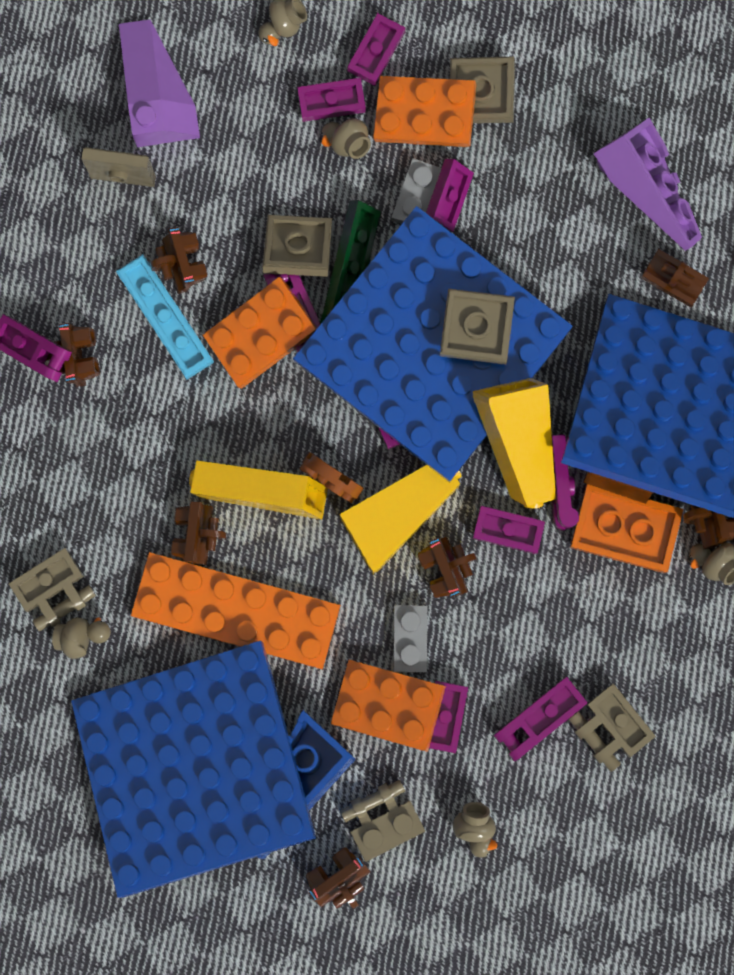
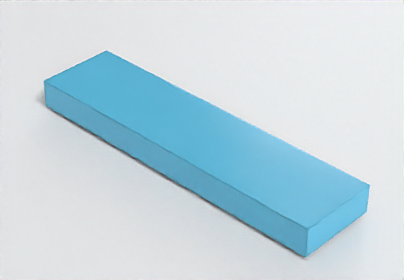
[116,254,214,380]

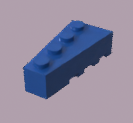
[257,710,356,859]

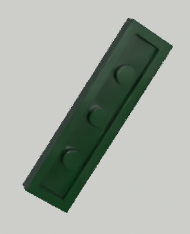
[320,200,381,324]

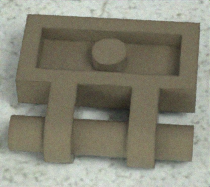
[9,548,96,632]
[568,684,656,772]
[340,780,425,862]

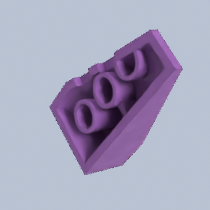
[119,19,200,147]
[594,118,702,251]

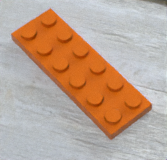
[131,552,341,670]

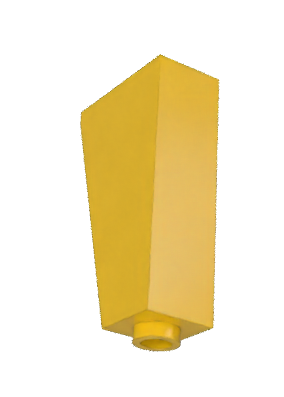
[473,378,556,509]
[189,460,328,520]
[340,465,462,574]

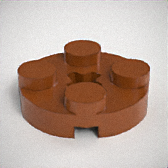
[299,451,364,504]

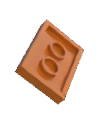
[373,76,477,147]
[203,277,317,389]
[570,484,684,574]
[331,660,446,752]

